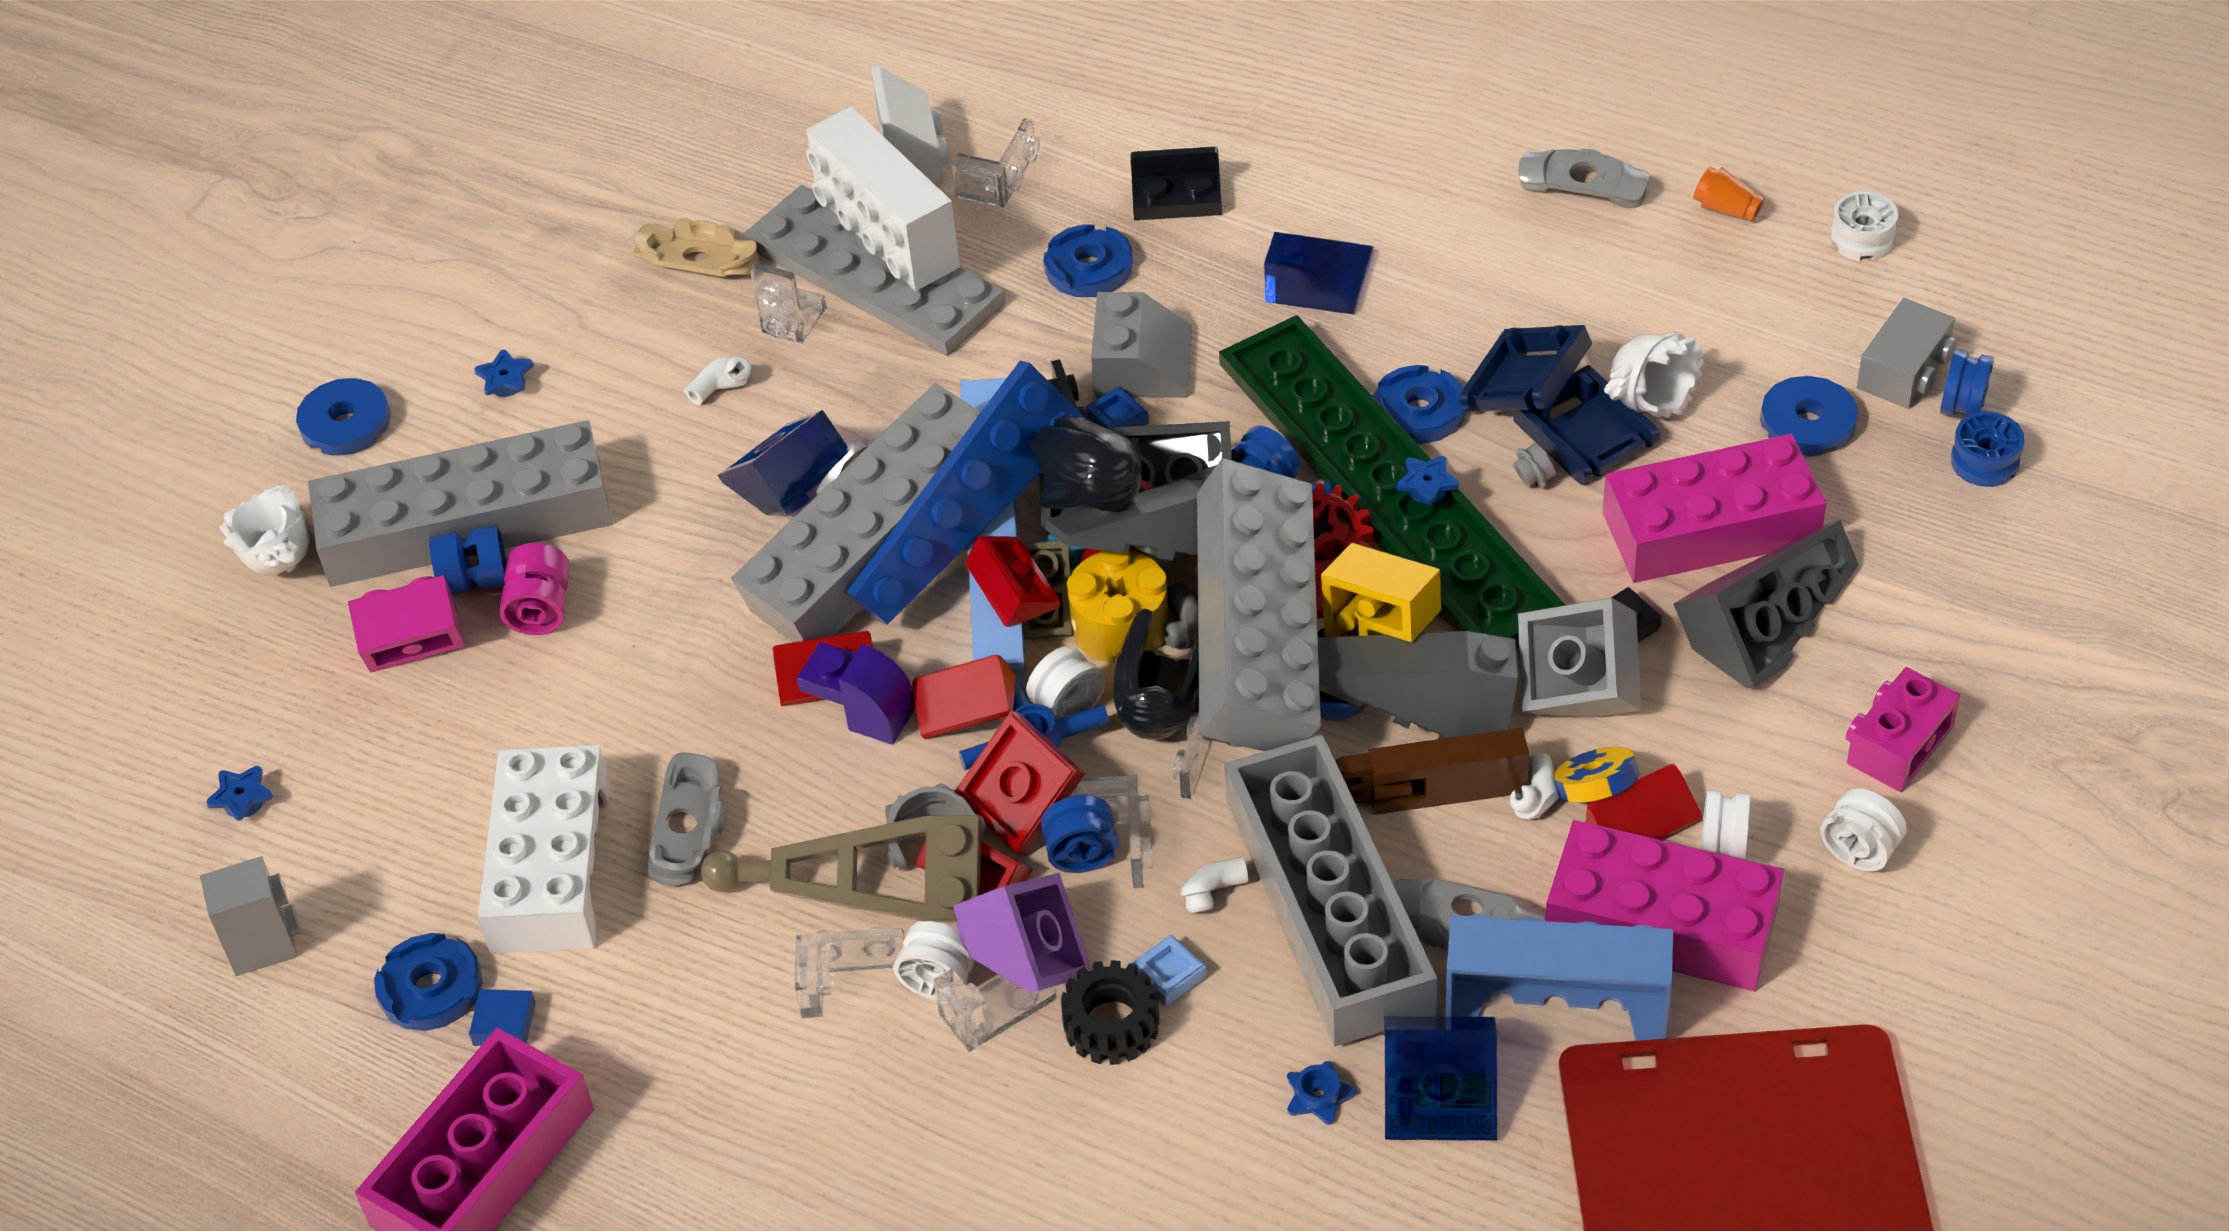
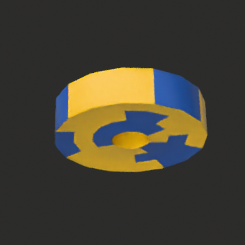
[1554,747,1640,803]

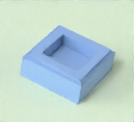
[1131,934,1207,1007]

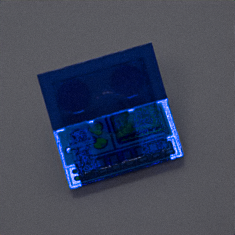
[717,410,848,515]
[1384,1016,1497,1141]

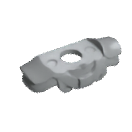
[1518,149,1649,208]
[648,752,726,886]
[1394,878,1545,952]

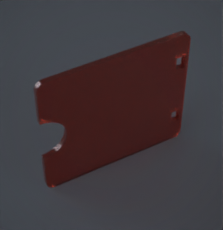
[1558,1024,1934,1231]

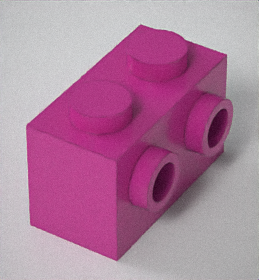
[348,575,466,673]
[1846,667,1961,792]

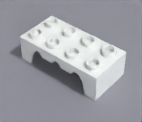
[806,106,960,292]
[478,745,610,954]

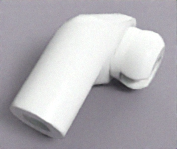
[684,356,752,405]
[1510,753,1560,820]
[1181,857,1248,913]

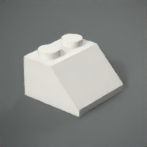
[871,66,949,183]

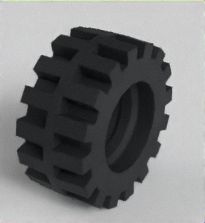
[1061,960,1160,1065]

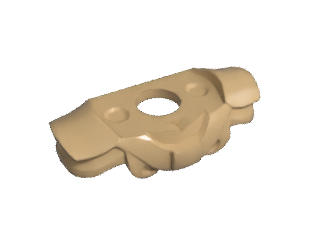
[633,218,760,277]

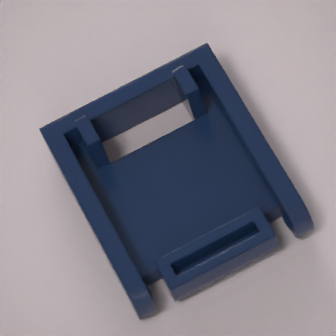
[1460,325,1592,412]
[1513,365,1660,485]

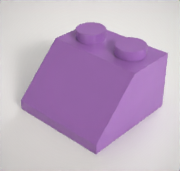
[953,872,1092,993]

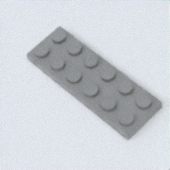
[743,184,1005,356]

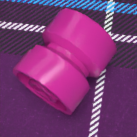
[499,543,570,635]

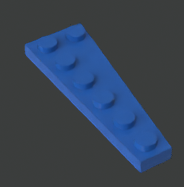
[846,360,1086,625]

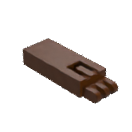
[1335,727,1529,815]

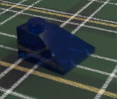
[1264,232,1373,315]

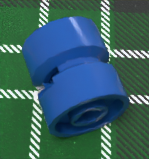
[429,524,507,595]

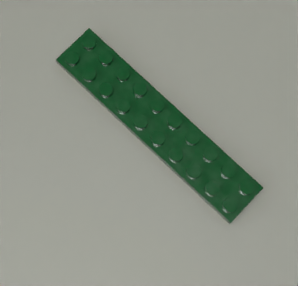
[1219,315,1566,646]

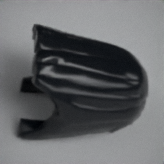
[1029,415,1142,512]
[1113,609,1199,740]

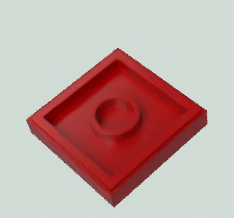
[954,711,1086,856]

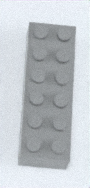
[731,383,981,642]
[308,420,613,587]
[1197,458,1321,751]
[1224,734,1437,1047]

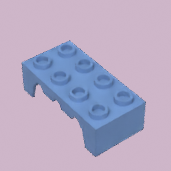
[1445,914,1673,1046]

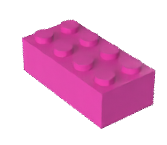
[1602,434,1827,583]
[1545,820,1784,992]
[355,1028,594,1231]

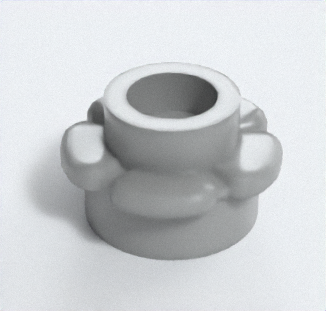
[1513,443,1556,489]

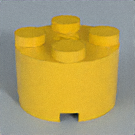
[1067,550,1169,662]

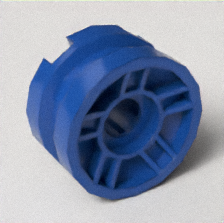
[1940,349,1994,417]
[1951,411,2024,487]
[1231,425,1300,479]
[1041,795,1119,873]

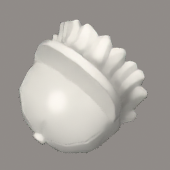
[1604,331,1704,418]
[220,484,312,575]

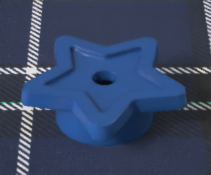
[475,350,534,397]
[1396,456,1460,505]
[207,766,273,821]
[1287,1061,1356,1125]

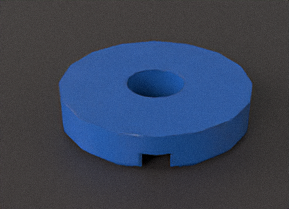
[1043,224,1133,297]
[1373,365,1465,444]
[1760,376,1858,456]
[296,378,391,455]
[374,933,483,1031]

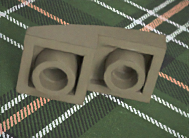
[1022,541,1073,639]

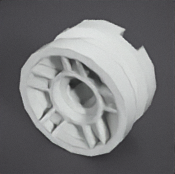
[1830,191,1899,261]
[1026,646,1106,720]
[1820,789,1907,872]
[1701,790,1750,860]
[893,921,976,1001]

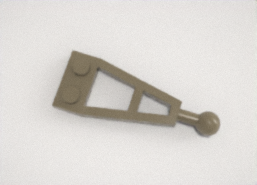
[701,815,982,922]

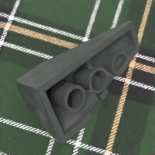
[1039,421,1232,528]
[1045,474,1210,561]
[1673,520,1859,688]
[1318,631,1518,739]

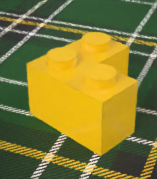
[1321,543,1441,643]

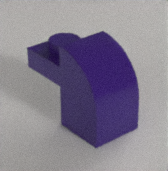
[797,642,916,745]

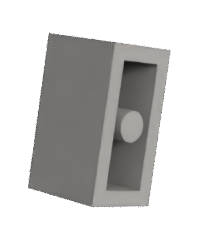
[1857,297,1957,409]
[200,856,302,976]

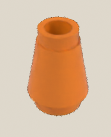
[1693,166,1765,222]

